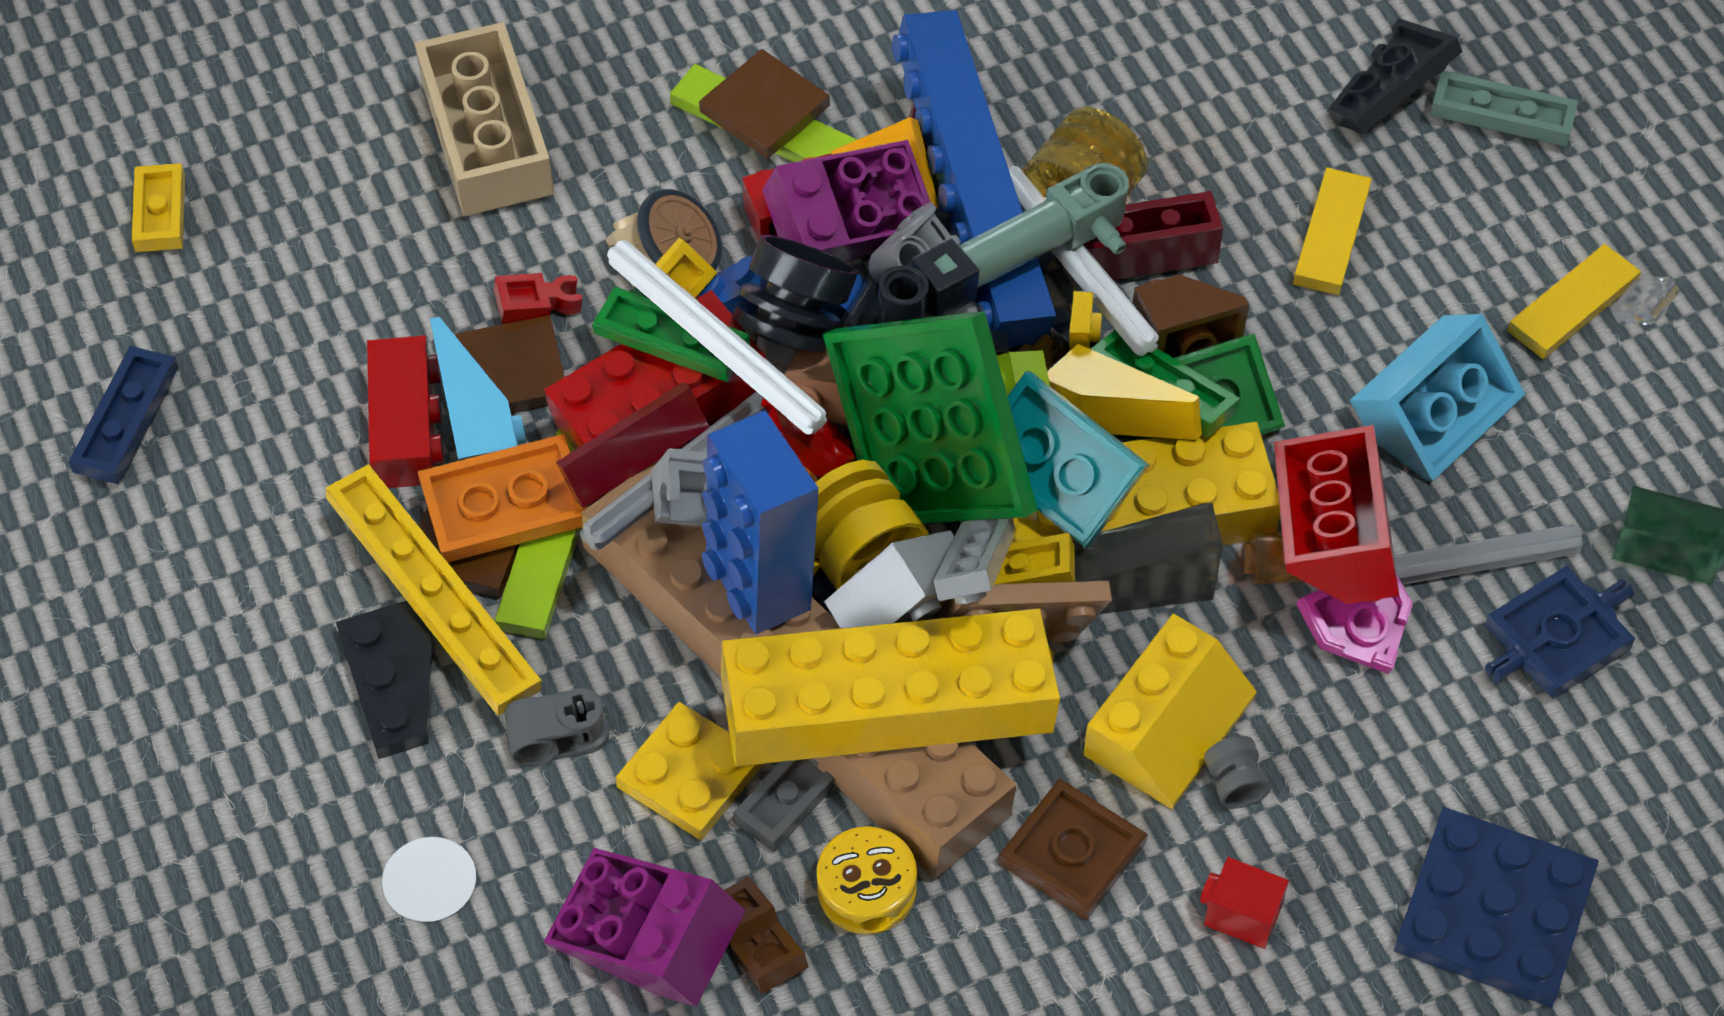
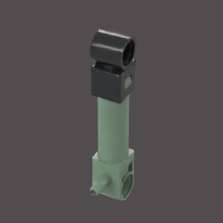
[877,163,1129,323]

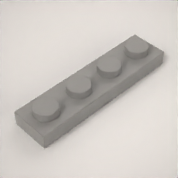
[933,518,1016,604]

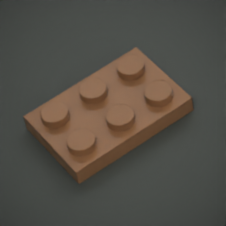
[931,581,1112,643]

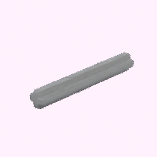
[1394,525,1583,584]

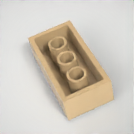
[414,22,554,217]

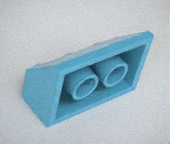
[1349,314,1525,481]

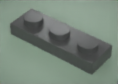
[733,758,836,853]

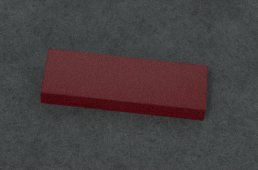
[556,382,709,508]

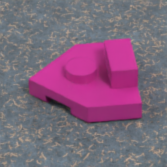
[1296,575,1413,674]

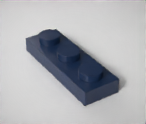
[69,346,178,484]

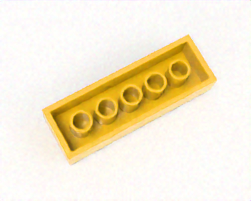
[968,422,1280,569]
[721,609,1060,767]

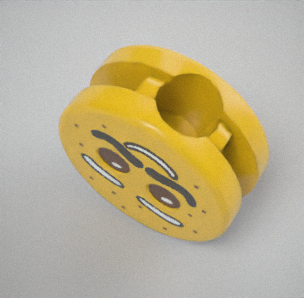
[817,826,917,934]

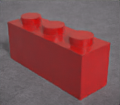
[367,335,444,488]

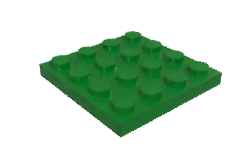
[823,311,1038,523]

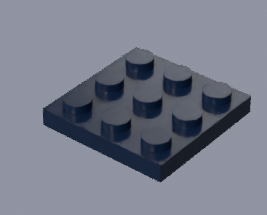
[1393,806,1599,1008]

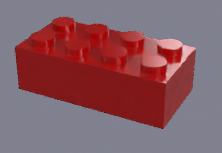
[544,290,766,450]

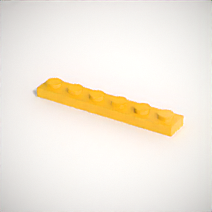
[326,464,542,716]

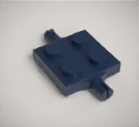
[1485,565,1635,699]

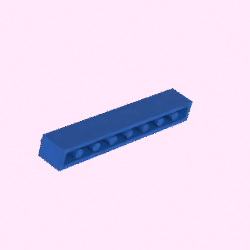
[892,10,1056,347]

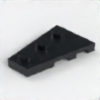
[1328,18,1463,134]
[336,600,435,759]

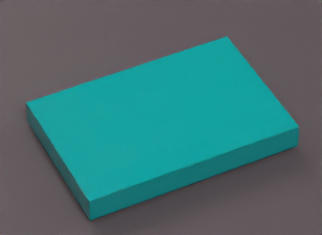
[1007,371,1150,548]

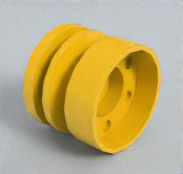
[814,460,928,590]

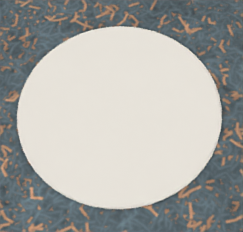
[382,837,476,922]

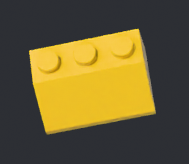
[1084,613,1257,809]

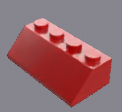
[1274,425,1400,604]

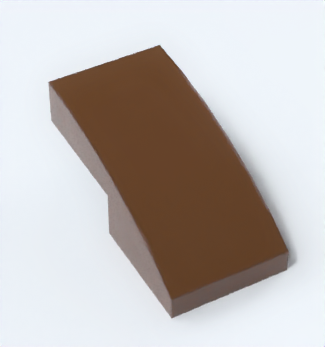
[724,876,809,994]

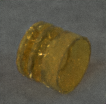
[1022,106,1148,197]

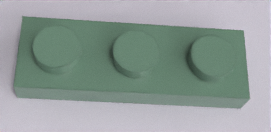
[1430,70,1578,147]

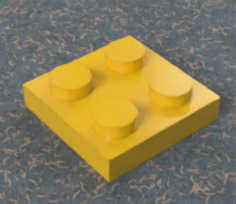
[615,702,764,841]

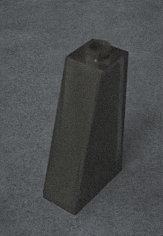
[1072,503,1223,614]

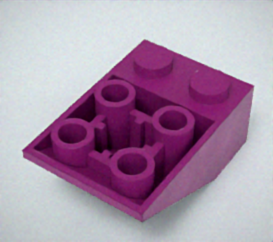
[762,140,935,263]
[544,848,746,1007]

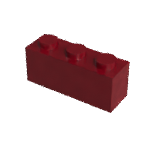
[1083,191,1223,280]

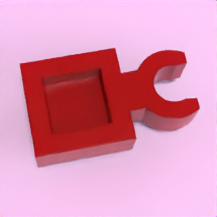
[493,273,583,324]

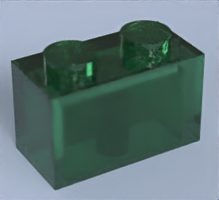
[1612,486,1724,585]

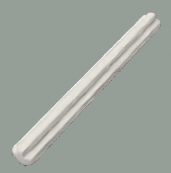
[1009,166,1159,356]
[607,240,827,435]

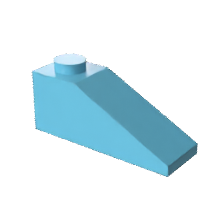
[430,317,526,461]

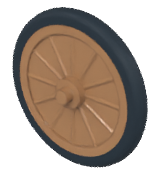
[637,189,722,270]

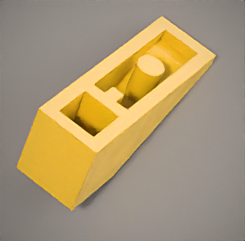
[1047,344,1202,440]

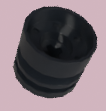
[732,235,858,353]

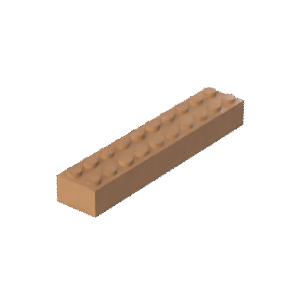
[582,460,1017,879]

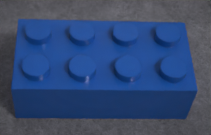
[702,410,819,635]

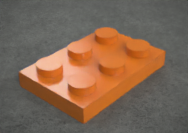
[418,434,588,563]

